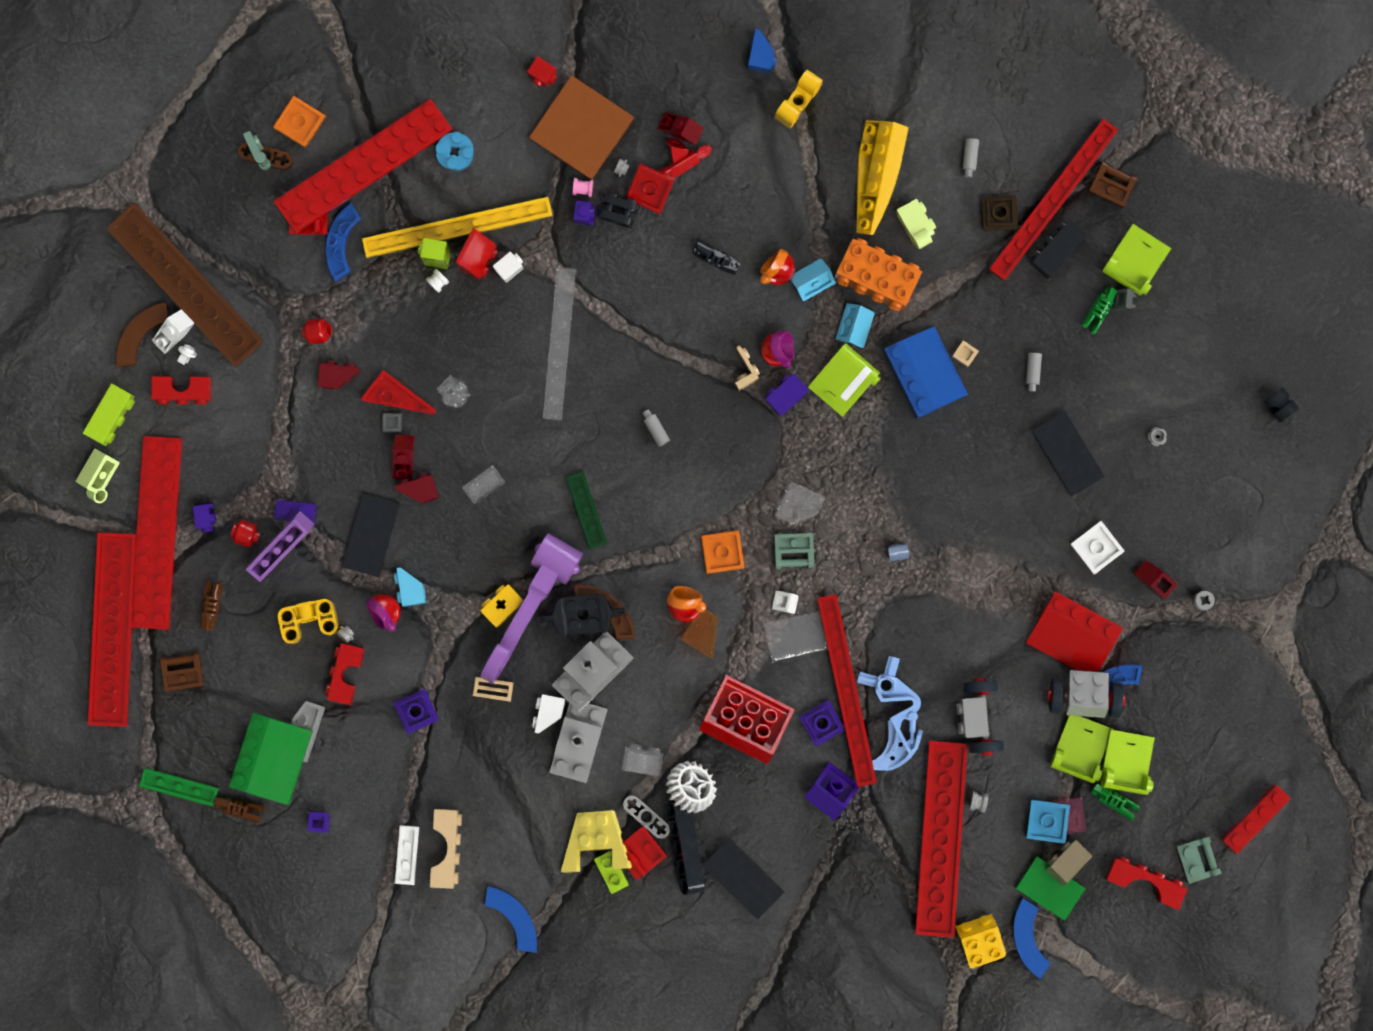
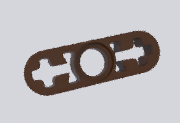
[238,142,293,170]

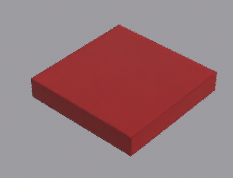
[626,163,675,214]

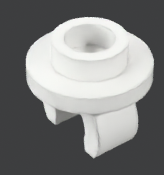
[177,345,197,365]

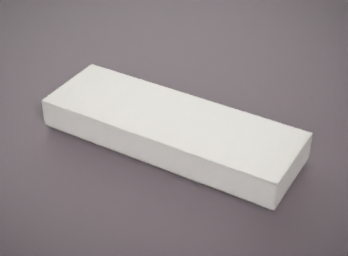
[395,825,419,885]

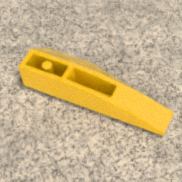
[857,120,909,235]

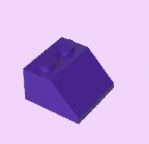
[804,762,859,821]

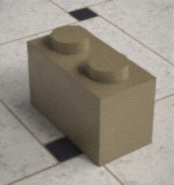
[1046,840,1093,886]

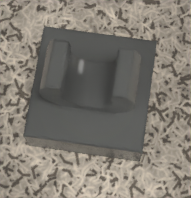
[1114,289,1137,310]

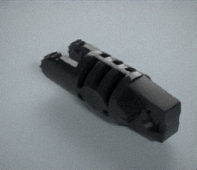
[693,241,741,275]

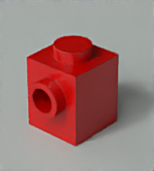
[527,56,558,88]

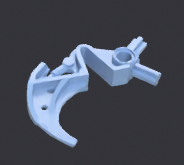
[857,656,923,771]

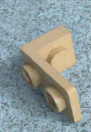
[735,345,760,391]

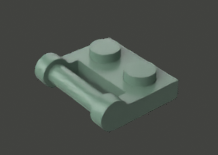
[243,131,271,171]
[774,533,814,569]
[1176,836,1221,884]

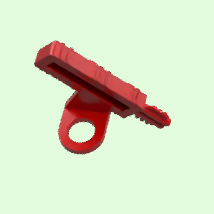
[659,139,712,178]

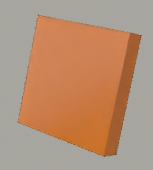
[273,95,326,148]
[701,530,744,574]

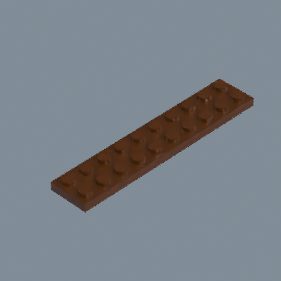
[106,203,264,368]

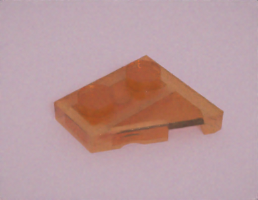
[681,610,718,659]

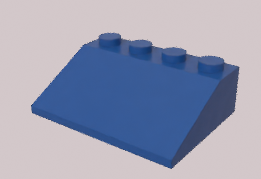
[883,327,968,420]

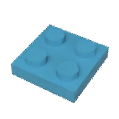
[1027,800,1070,844]

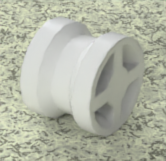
[425,269,449,293]

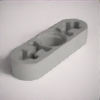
[623,795,670,839]

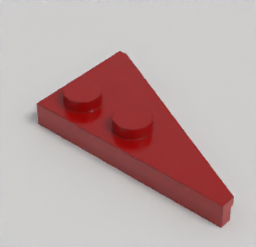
[361,370,437,415]

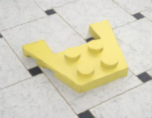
[561,810,631,873]

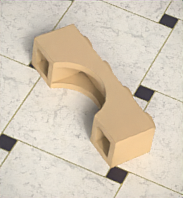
[430,809,462,889]

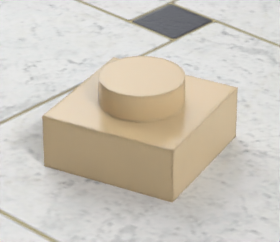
[952,341,979,367]

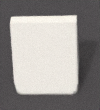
[772,591,798,614]

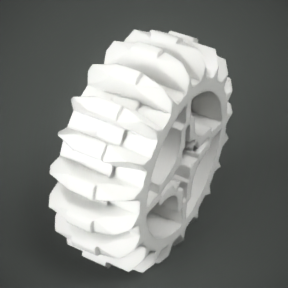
[666,761,717,813]

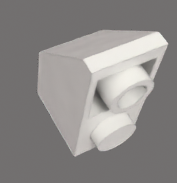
[152,309,194,354]
[532,695,565,733]

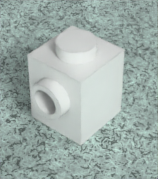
[493,252,523,283]

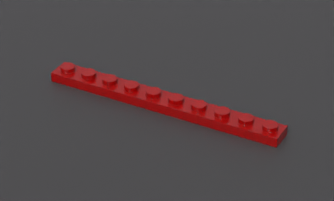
[989,119,1118,281]
[817,594,877,787]

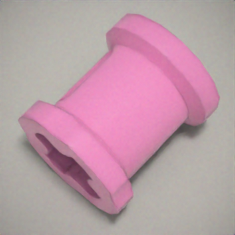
[573,178,593,197]

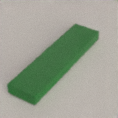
[139,768,219,807]

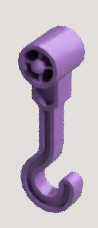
[480,533,584,684]

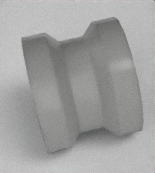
[1193,591,1215,610]
[969,791,989,813]

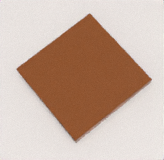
[529,75,635,180]

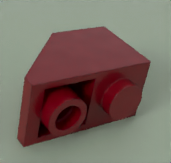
[657,112,704,145]
[317,361,360,390]
[392,434,415,480]
[395,473,440,504]
[1133,560,1178,600]

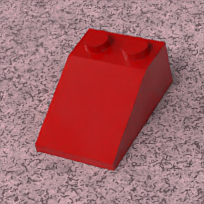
[456,228,498,281]

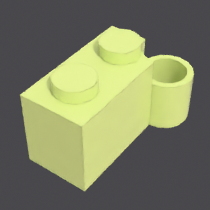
[896,199,936,249]
[75,448,120,503]

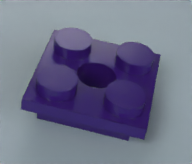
[394,689,439,734]
[799,700,845,747]

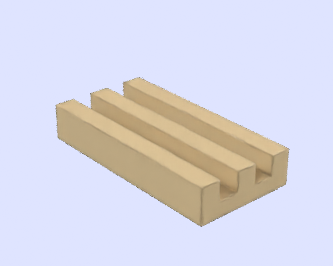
[473,677,514,702]

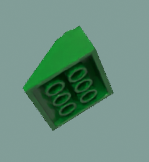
[229,713,313,805]

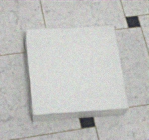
[1070,521,1124,575]

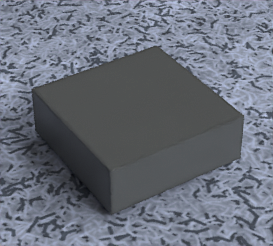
[382,413,402,433]

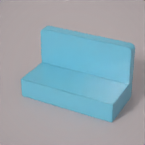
[790,259,836,302]
[836,303,875,348]

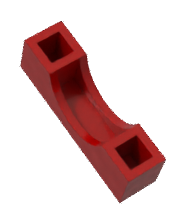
[1219,785,1291,854]
[1105,856,1187,910]

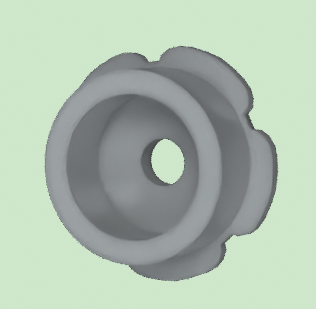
[614,159,630,177]
[1148,427,1167,446]
[337,626,354,644]

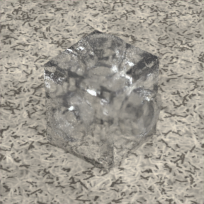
[437,376,471,408]

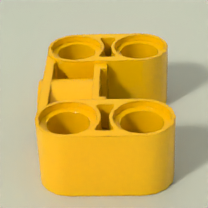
[775,69,823,129]
[278,599,339,644]

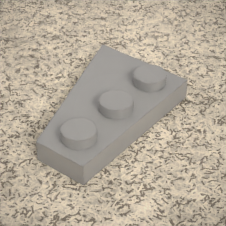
[291,701,325,762]

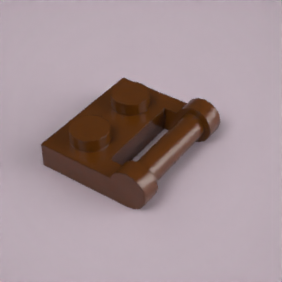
[1088,161,1138,208]
[160,652,204,692]

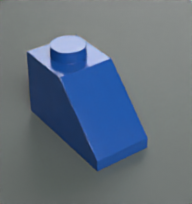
[748,28,777,74]

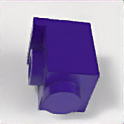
[574,201,595,226]
[193,504,216,533]
[308,812,331,833]

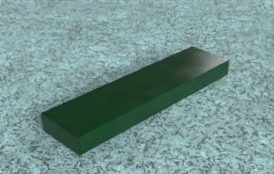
[566,471,608,550]

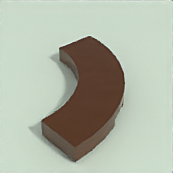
[116,303,169,368]
[574,585,635,640]

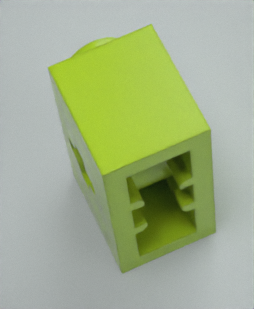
[594,850,629,894]

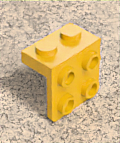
[955,914,1006,968]

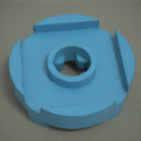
[436,132,474,171]

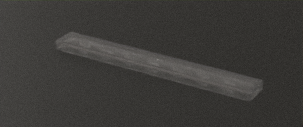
[543,267,576,421]

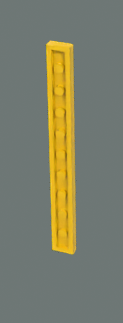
[362,197,553,258]

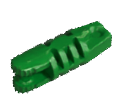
[1081,287,1117,335]
[1091,784,1140,821]

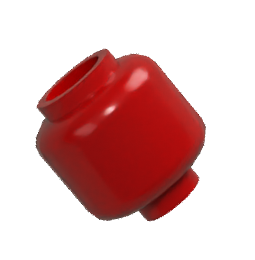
[302,318,332,344]
[230,520,260,547]

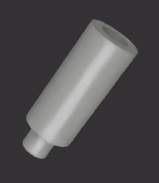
[962,138,979,178]
[1026,353,1042,392]
[643,409,670,447]

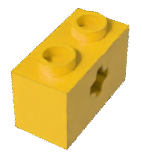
[481,584,524,628]

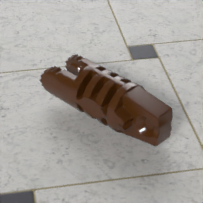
[201,580,222,631]
[214,797,265,823]

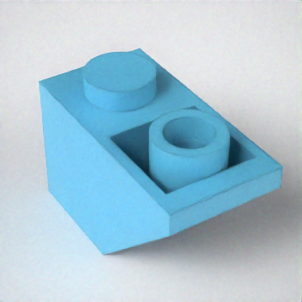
[394,568,427,607]

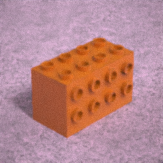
[834,238,923,312]

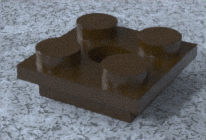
[982,195,1018,231]

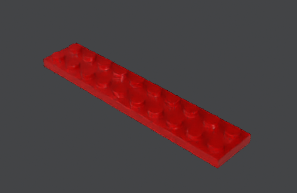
[273,99,453,234]
[132,436,183,630]
[88,533,137,727]
[915,741,968,938]

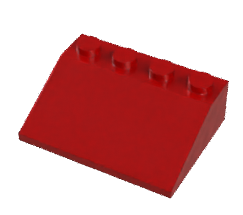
[1026,591,1123,672]
[699,675,795,765]

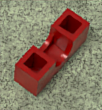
[151,376,212,405]
[325,643,365,705]

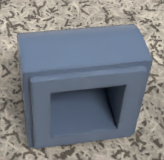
[887,543,909,562]

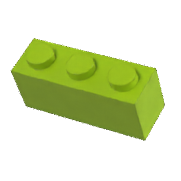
[418,238,451,269]
[83,383,135,446]

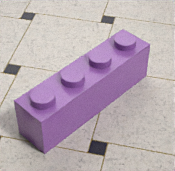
[246,511,314,582]

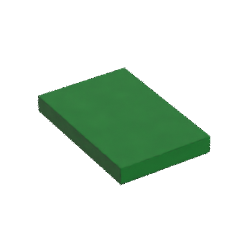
[1015,856,1086,921]

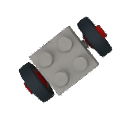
[1047,670,1126,718]
[956,678,1004,756]

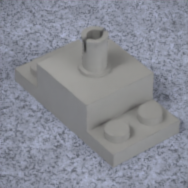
[552,632,634,713]
[549,703,608,783]

